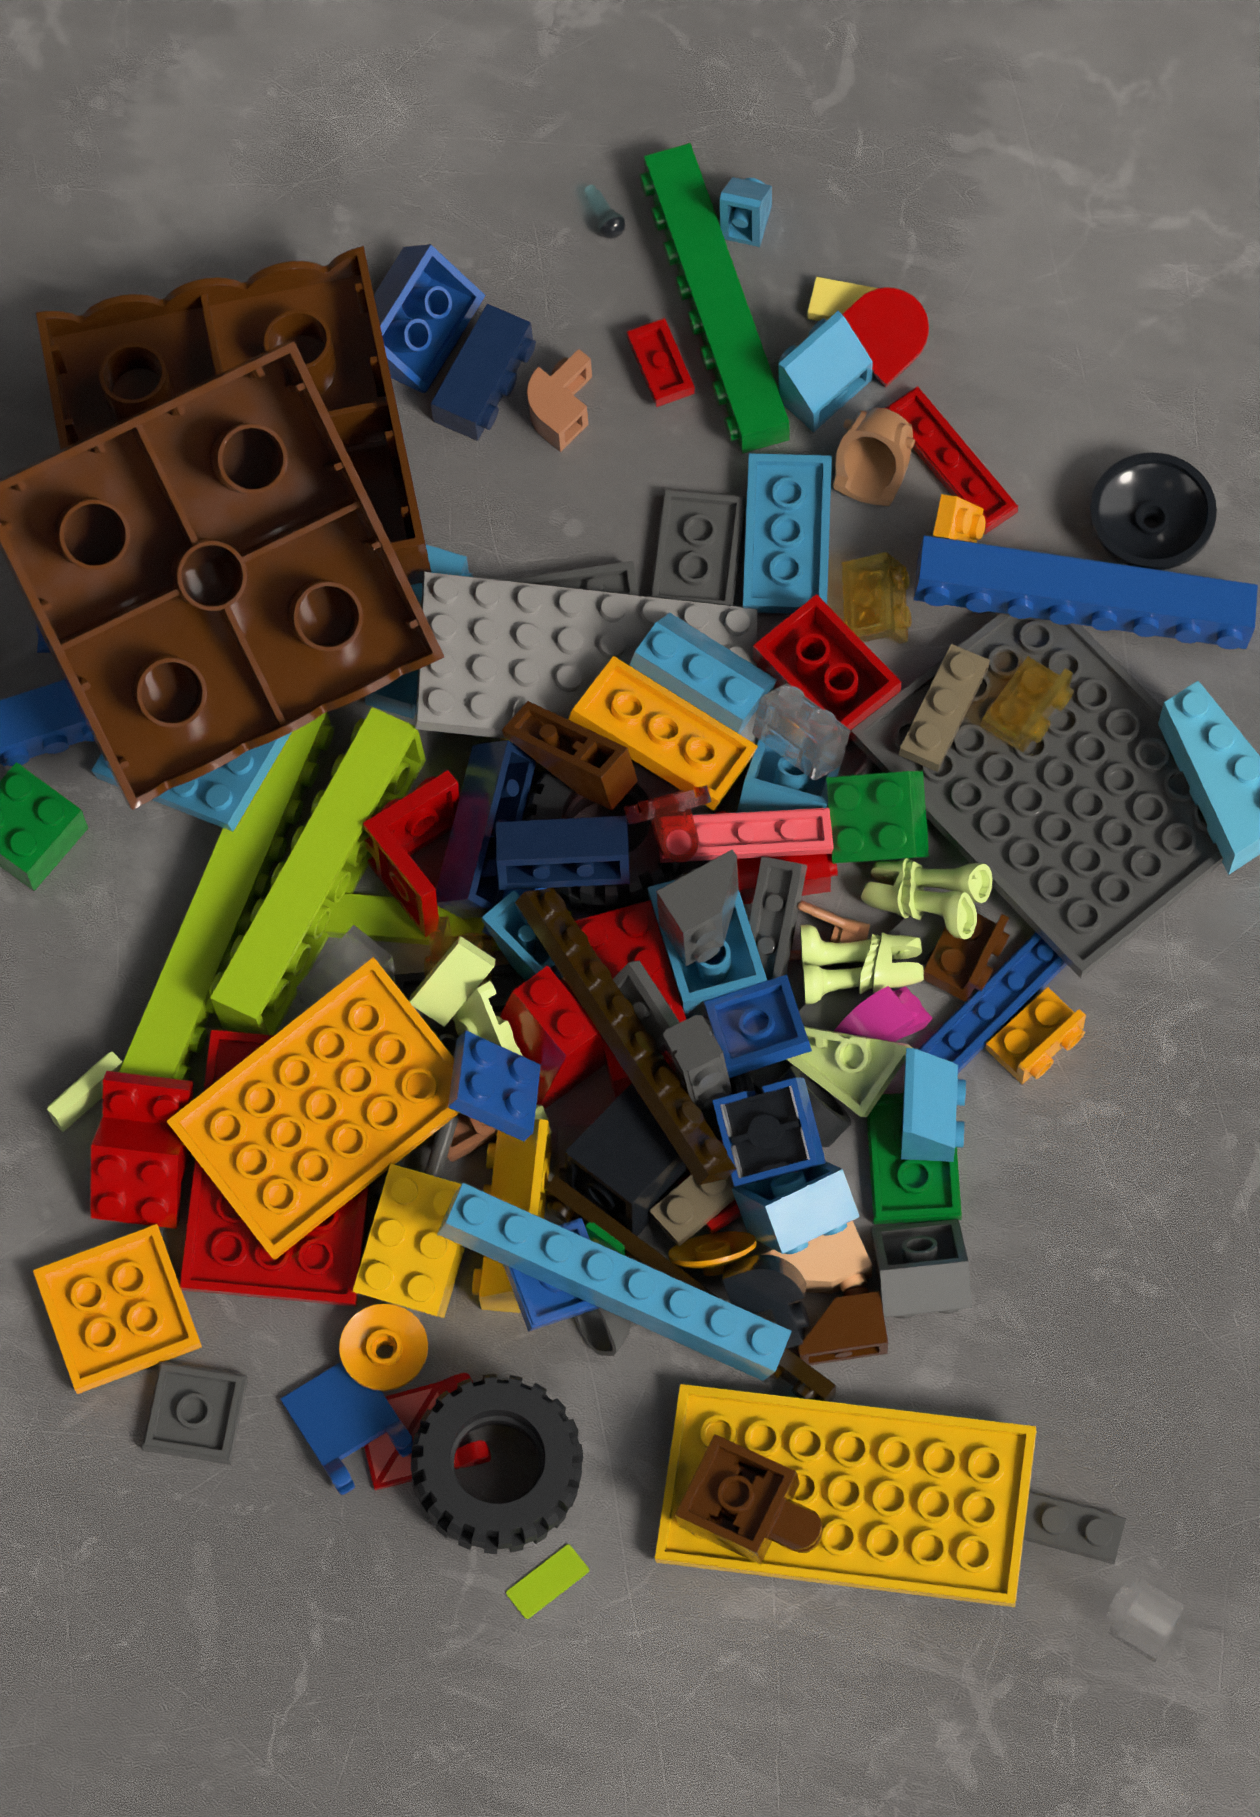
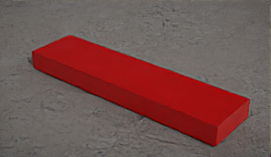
[885,386,1018,535]

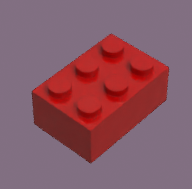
[753,594,902,751]

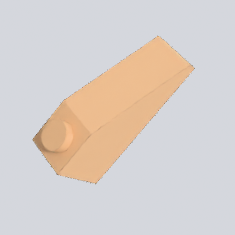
[761,1221,872,1294]

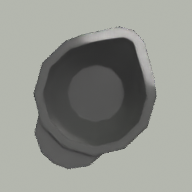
[575,1308,637,1356]

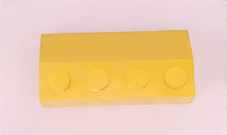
[472,1119,552,1313]

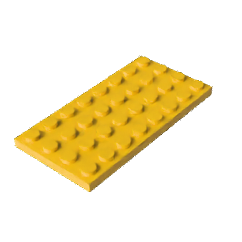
[655,1384,1037,1607]

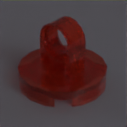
[624,785,712,862]

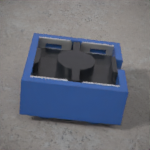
[712,1077,826,1186]

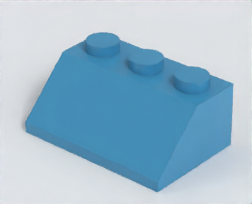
[629,613,777,734]
[648,879,767,1019]

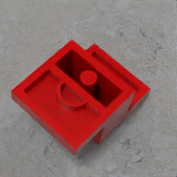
[91,1071,193,1229]

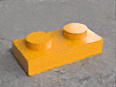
[933,494,986,543]

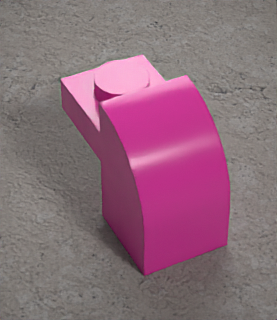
[834,986,933,1042]

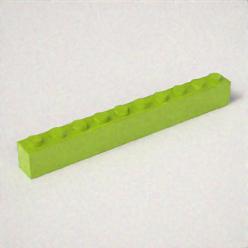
[119,712,334,1081]

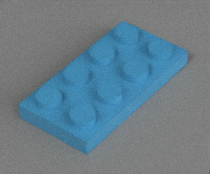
[743,453,832,614]

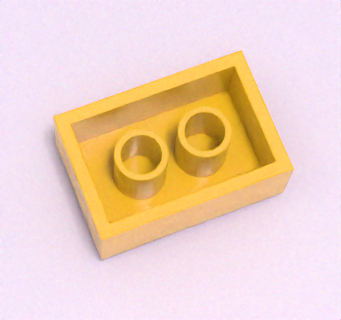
[352,1164,465,1318]

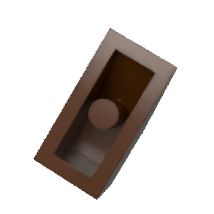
[799,1288,888,1366]

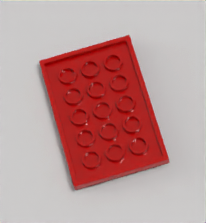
[180,1030,370,1307]

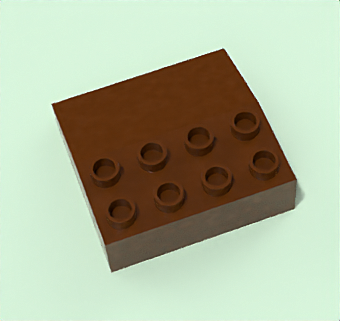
[36,246,431,585]
[0,341,444,810]

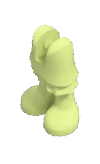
[861,858,992,939]
[800,924,924,1005]

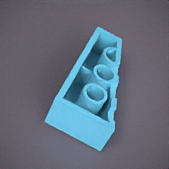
[1158,681,1260,875]

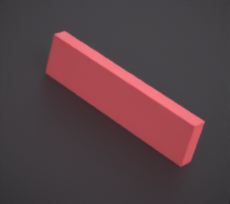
[657,808,834,863]

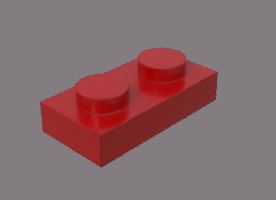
[627,318,695,408]

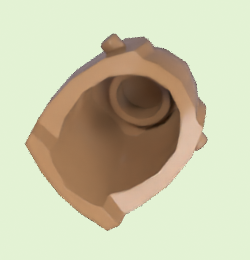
[833,407,915,506]

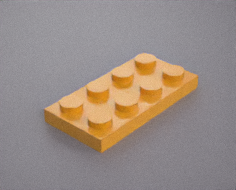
[568,656,758,810]

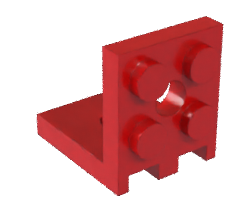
[363,770,459,937]

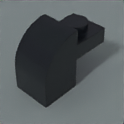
[722,1255,809,1349]

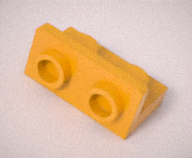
[985,987,1086,1085]

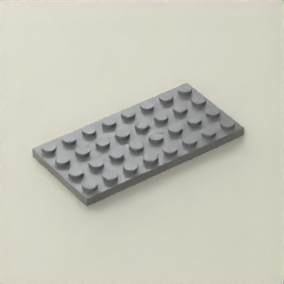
[415,572,757,765]

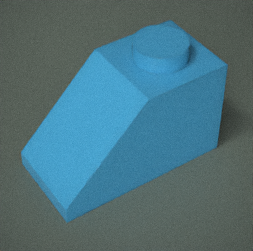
[720,177,772,247]
[482,891,563,981]

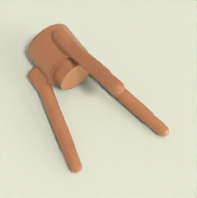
[789,901,870,964]

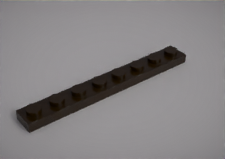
[515,888,737,1185]
[544,1175,836,1402]

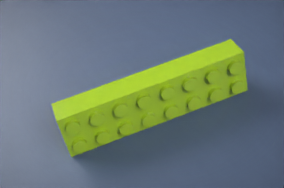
[209,707,426,1035]

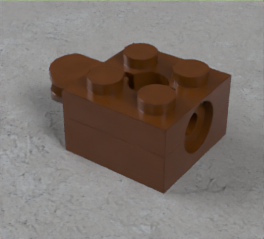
[675,1434,823,1564]

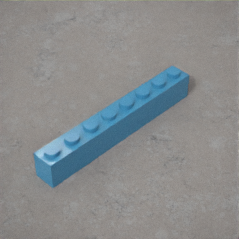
[437,1183,792,1381]

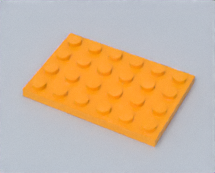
[167,957,459,1260]

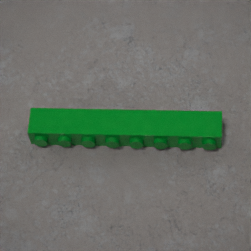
[639,143,790,454]

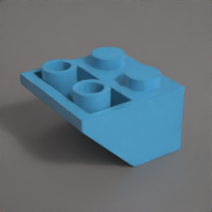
[779,311,873,432]

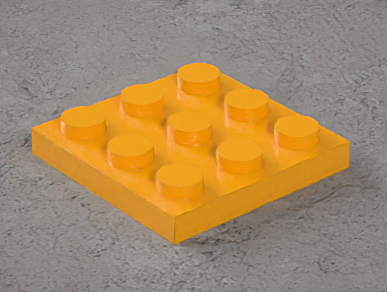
[33,1224,202,1394]

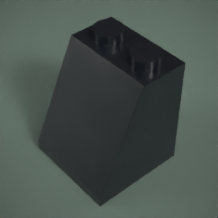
[565,1083,688,1237]

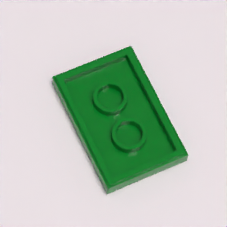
[866,1093,962,1225]

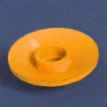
[668,1231,756,1276]
[339,1304,428,1391]

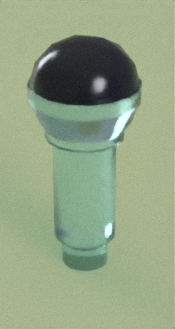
[584,185,626,239]

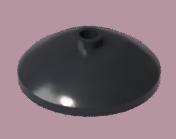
[1090,452,1217,570]

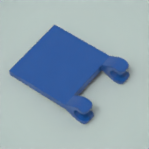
[281,1361,413,1495]

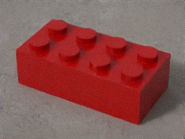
[575,900,686,1097]

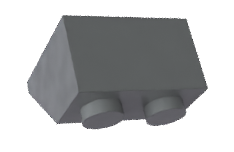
[656,849,739,966]
[871,1219,972,1318]

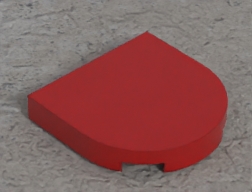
[842,287,929,388]

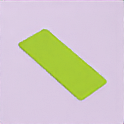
[506,1544,590,1619]

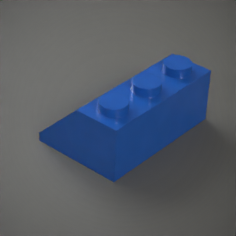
[374,244,486,393]

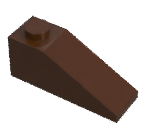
[502,701,638,810]

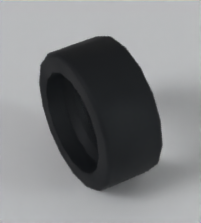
[775,1066,851,1147]

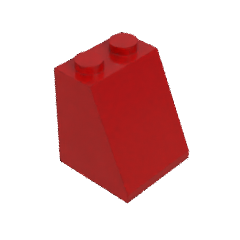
[500,965,605,1109]

